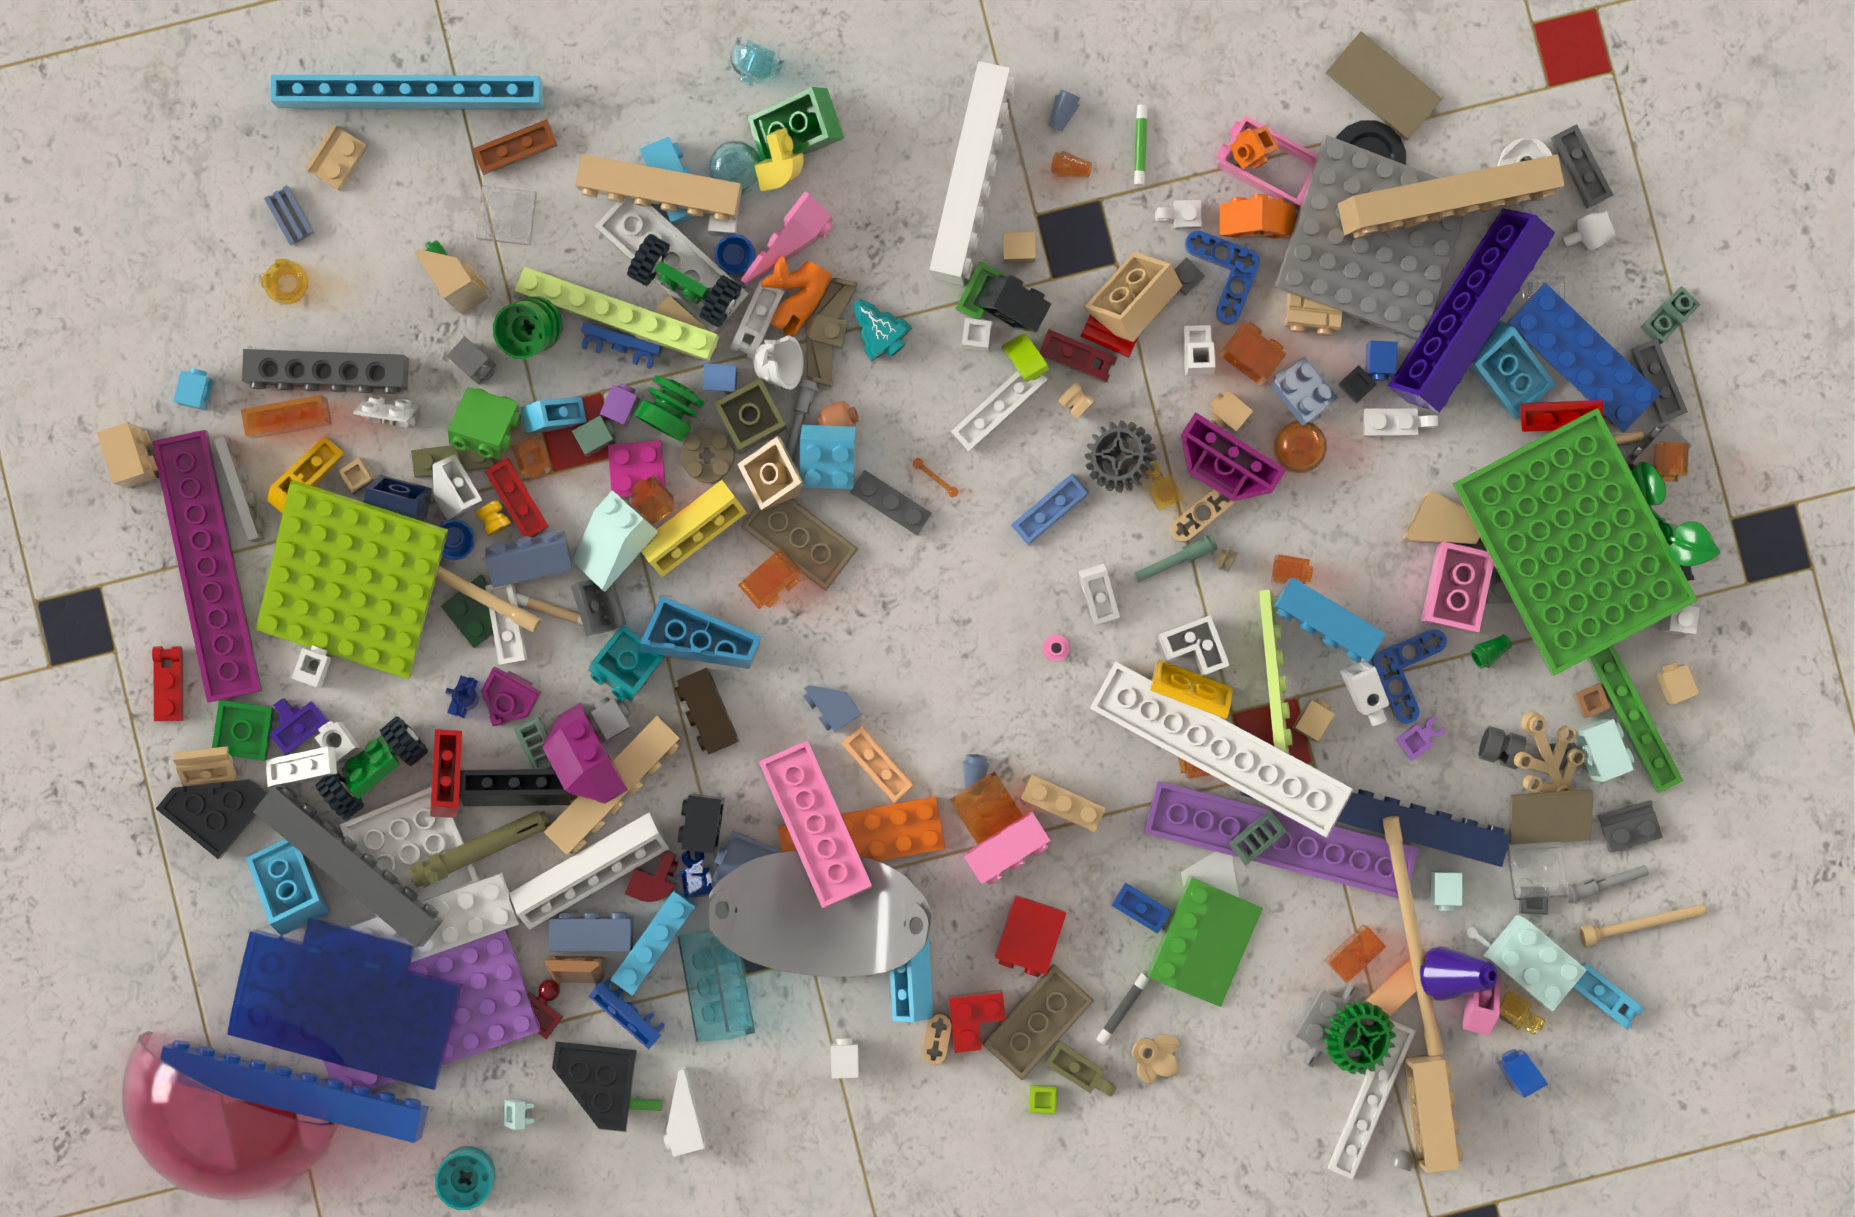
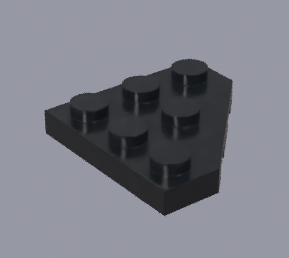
[156,779,267,859]
[552,1041,637,1132]

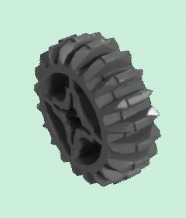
[1084,420,1157,493]

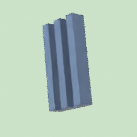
[264,185,314,246]

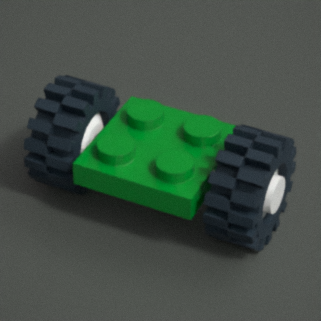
[627,233,742,328]
[315,716,428,821]

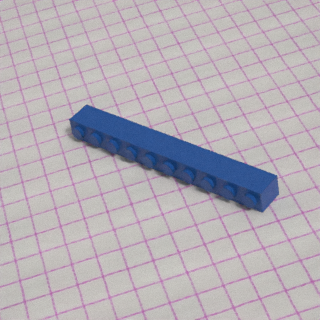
[156,1040,429,1143]

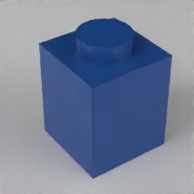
[1365,340,1398,381]

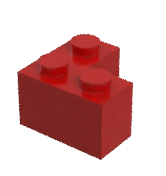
[949,990,1006,1053]

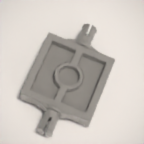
[1294,983,1367,1068]

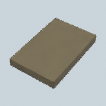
[1509,789,1593,846]

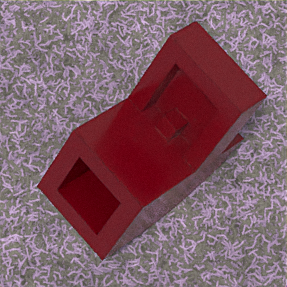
[625,851,679,902]

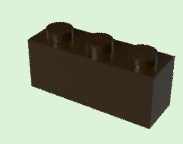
[675,668,740,755]

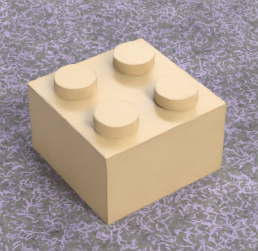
[97,422,159,488]

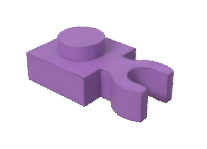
[1395,716,1446,761]

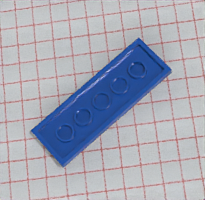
[1507,283,1661,433]

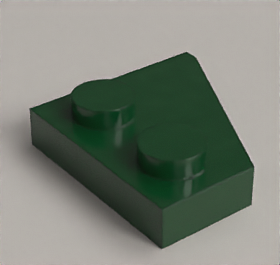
[441,574,493,648]

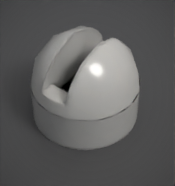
[1390,1150,1413,1171]

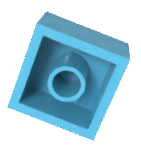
[800,425,856,489]

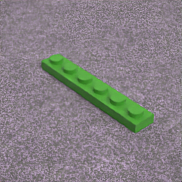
[1587,645,1683,793]

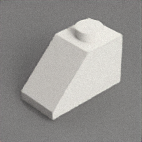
[433,454,482,520]

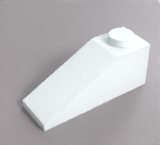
[664,1066,707,1157]

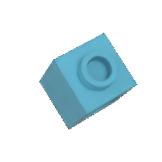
[173,368,214,411]

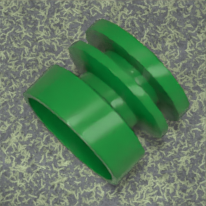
[493,296,563,359]
[634,375,705,443]

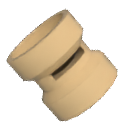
[1058,382,1095,420]

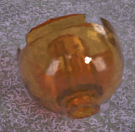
[1273,421,1327,474]

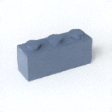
[485,531,572,588]
[549,912,633,952]

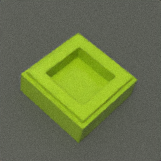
[1029,1085,1057,1114]

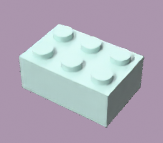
[1483,915,1587,1012]

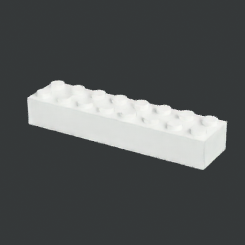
[929,61,1015,286]

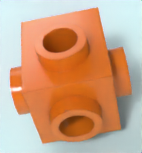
[1229,125,1279,170]

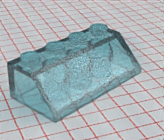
[677,930,755,1042]

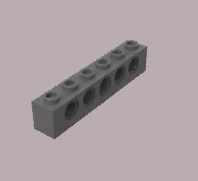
[242,349,409,394]

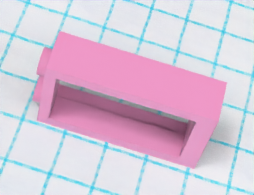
[1216,116,1317,211]

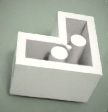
[1158,615,1230,675]

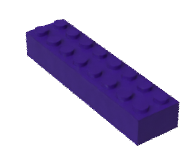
[1388,208,1555,413]

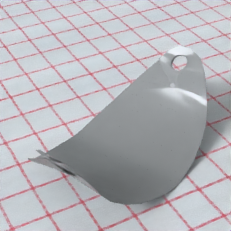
[707,850,931,977]

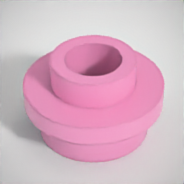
[1043,635,1070,662]

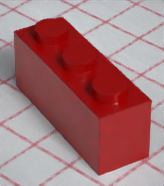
[430,729,462,818]

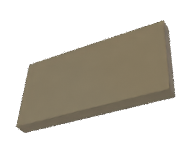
[1326,31,1442,141]
[741,499,858,591]
[982,964,1094,1080]

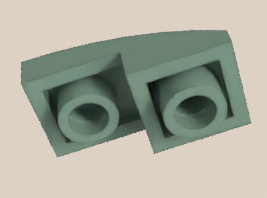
[1640,286,1701,344]

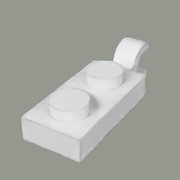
[1363,408,1438,436]

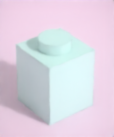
[1430,871,1462,911]

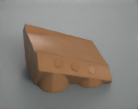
[544,956,605,986]

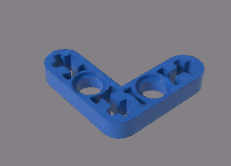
[1185,231,1260,325]
[1372,629,1447,724]

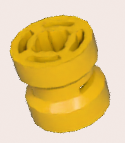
[475,500,512,536]

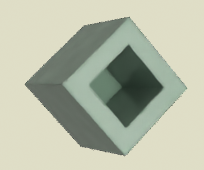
[572,416,617,457]

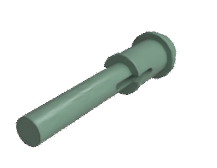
[1135,535,1218,582]

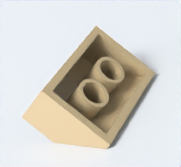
[1084,252,1183,342]

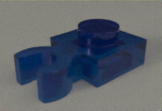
[681,850,713,898]

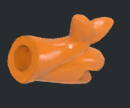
[761,256,831,337]

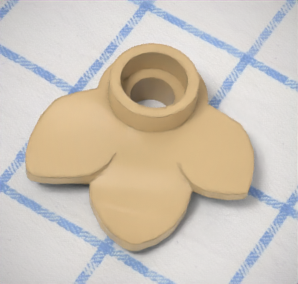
[1132,1034,1180,1085]

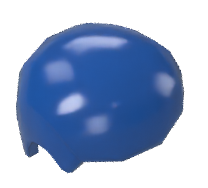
[715,234,755,275]
[438,519,474,561]

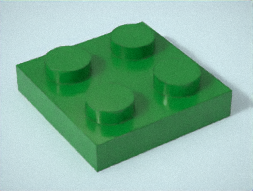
[212,700,274,761]

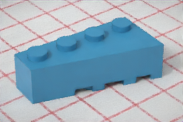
[1272,578,1385,663]
[640,596,761,669]

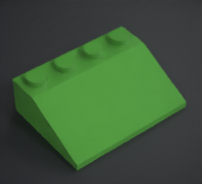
[1147,876,1263,1007]

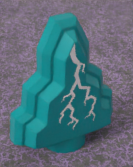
[853,299,912,362]

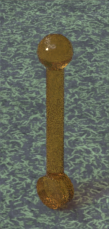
[913,458,958,497]

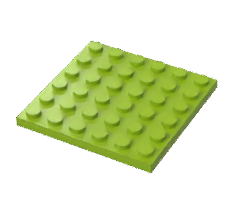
[256,480,448,679]

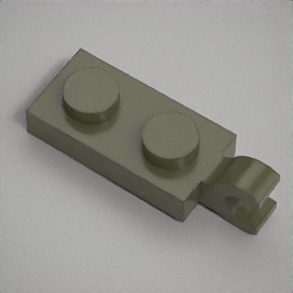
[1045,1041,1117,1097]

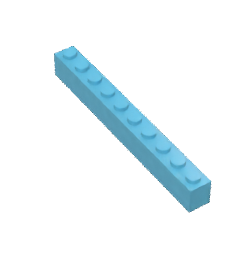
[271,75,543,109]

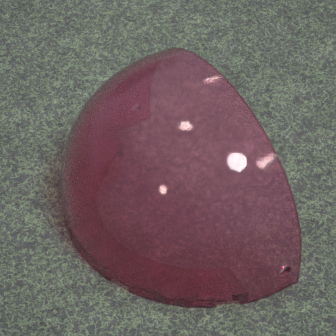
[122,1031,339,1200]

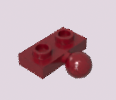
[528,980,564,1040]

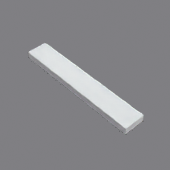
[1327,1019,1416,1180]

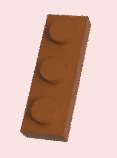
[473,119,558,175]

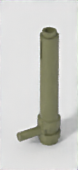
[408,810,550,888]

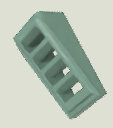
[514,717,553,769]
[1228,810,1287,865]

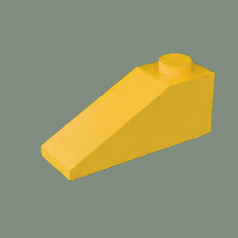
[267,436,345,514]

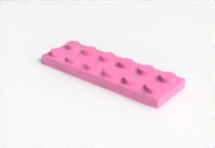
[759,740,873,909]

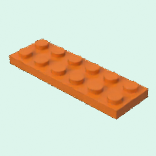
[778,796,945,862]

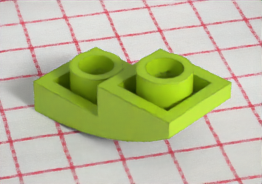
[1001,333,1049,383]

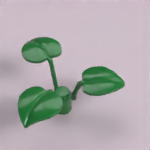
[1631,462,1720,566]

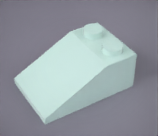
[572,491,659,592]

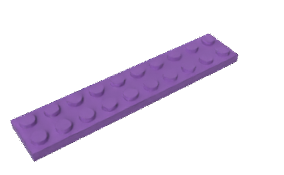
[1144,781,1419,898]

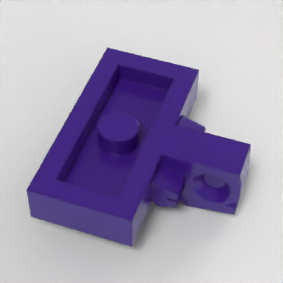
[269,698,329,755]

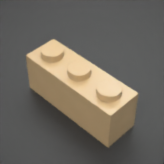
[1020,774,1106,832]

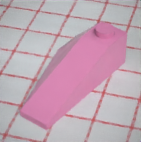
[741,191,833,288]

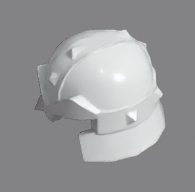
[752,335,804,390]

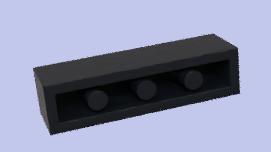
[459,769,571,806]

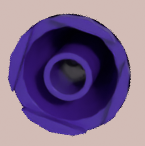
[1420,946,1498,1001]

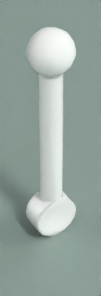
[1467,927,1492,948]

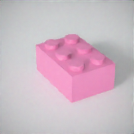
[1421,542,1494,633]
[963,811,1051,885]

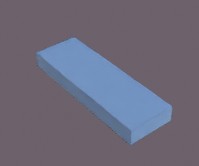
[1011,474,1089,545]

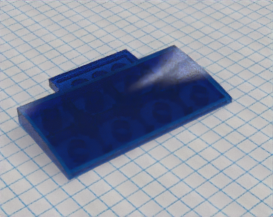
[227,918,463,1090]

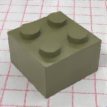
[714,378,787,453]

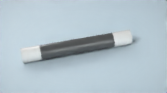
[1096,973,1150,1045]

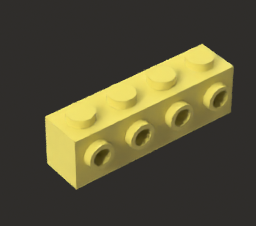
[641,480,747,578]

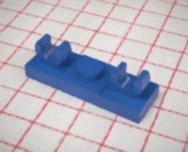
[581,322,663,369]
[588,977,665,1050]

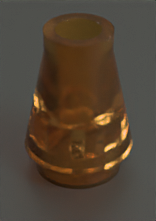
[1051,151,1092,178]

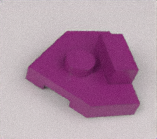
[481,667,542,727]

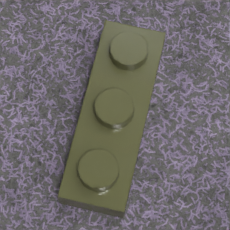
[411,445,495,478]

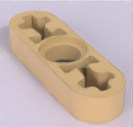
[1170,489,1235,542]

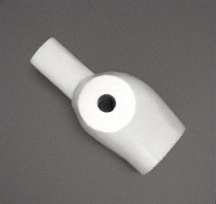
[1563,211,1616,251]

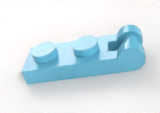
[1573,962,1644,1030]

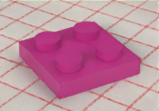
[608,440,666,498]

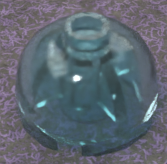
[730,37,785,86]
[709,140,762,195]

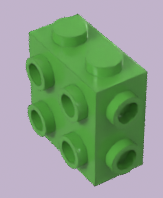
[448,387,522,460]

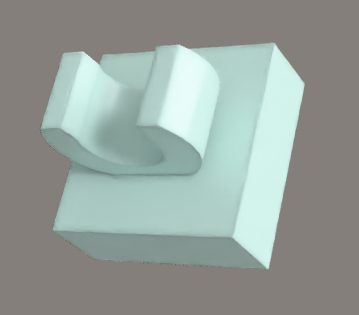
[504,1099,534,1130]

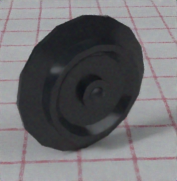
[1336,120,1406,165]

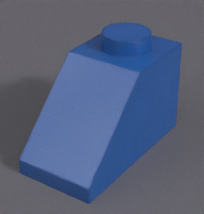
[1497,1049,1548,1098]

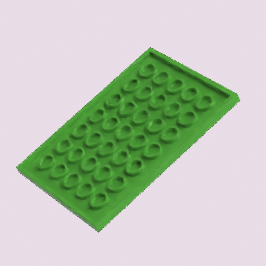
[1452,408,1698,676]

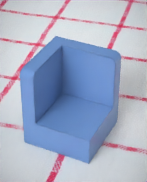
[702,363,738,394]

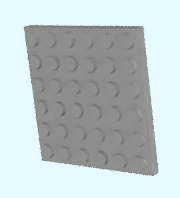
[1275,135,1464,340]

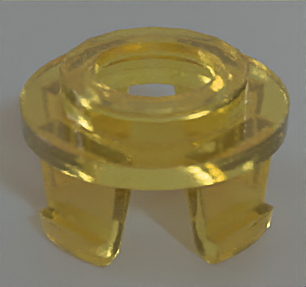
[261,259,308,305]

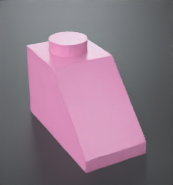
[1463,975,1501,1036]

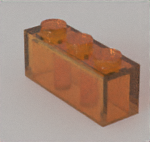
[241,395,332,439]

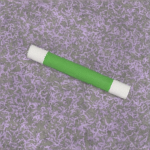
[1134,105,1147,186]

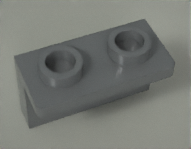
[571,580,626,636]

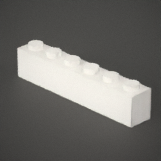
[509,812,670,930]

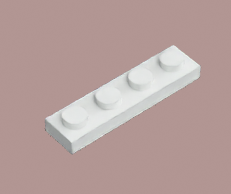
[951,371,1048,452]

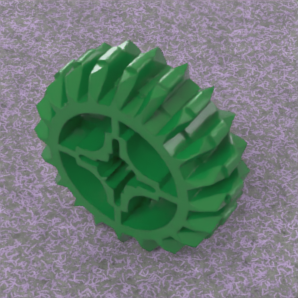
[1323,1001,1397,1075]

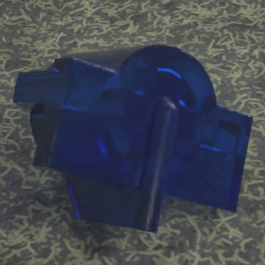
[445,675,479,719]

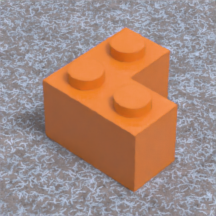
[1220,194,1295,239]

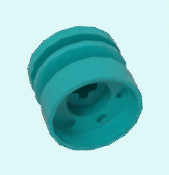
[435,1146,495,1210]

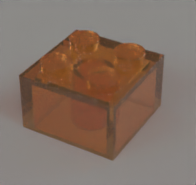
[1218,322,1286,386]

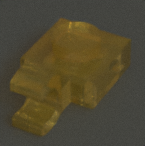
[1147,462,1183,511]
[1499,990,1546,1035]

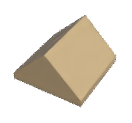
[738,437,803,510]

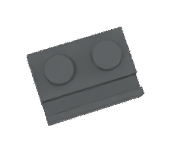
[1598,800,1663,853]

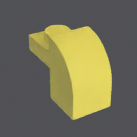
[754,128,804,191]

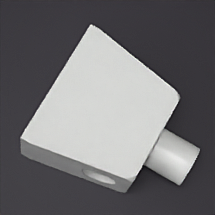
[1339,662,1389,726]

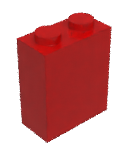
[994,895,1067,977]

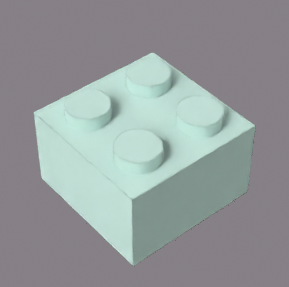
[1575,719,1634,782]

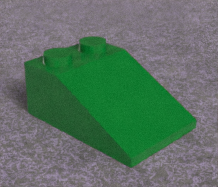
[747,87,844,161]

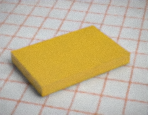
[1150,660,1233,719]

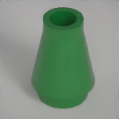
[1470,634,1512,669]

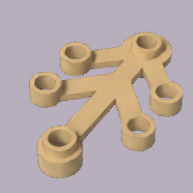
[1514,711,1585,792]

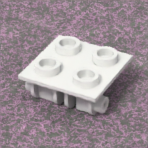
[353,395,419,428]

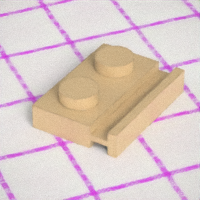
[305,124,368,191]
[173,746,237,787]

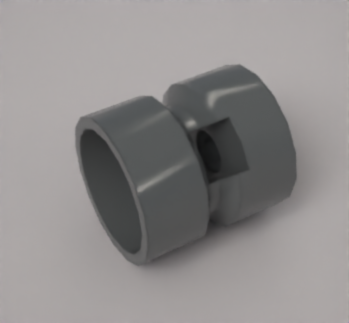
[1478,726,1526,770]

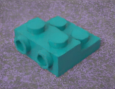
[588,626,665,702]

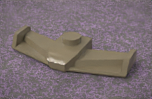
[805,278,858,387]

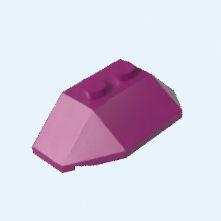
[1181,412,1286,502]
[542,703,628,804]

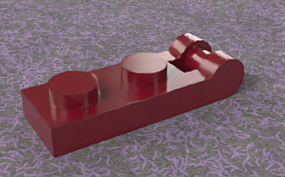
[1039,329,1117,383]

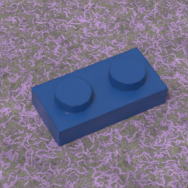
[1111,882,1171,934]

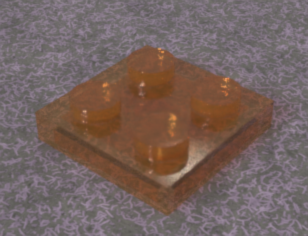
[949,771,1023,845]

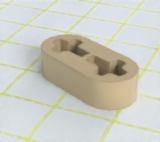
[923,1013,951,1065]

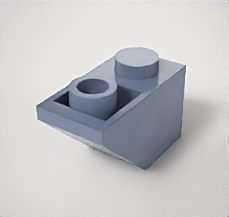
[804,685,862,732]

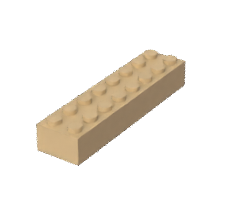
[1338,154,1565,238]

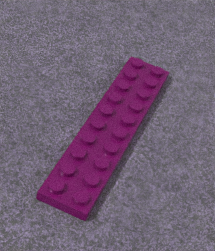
[152,430,262,703]

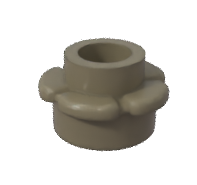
[1215,546,1237,572]

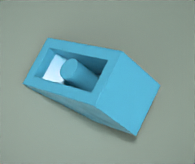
[521,397,587,434]

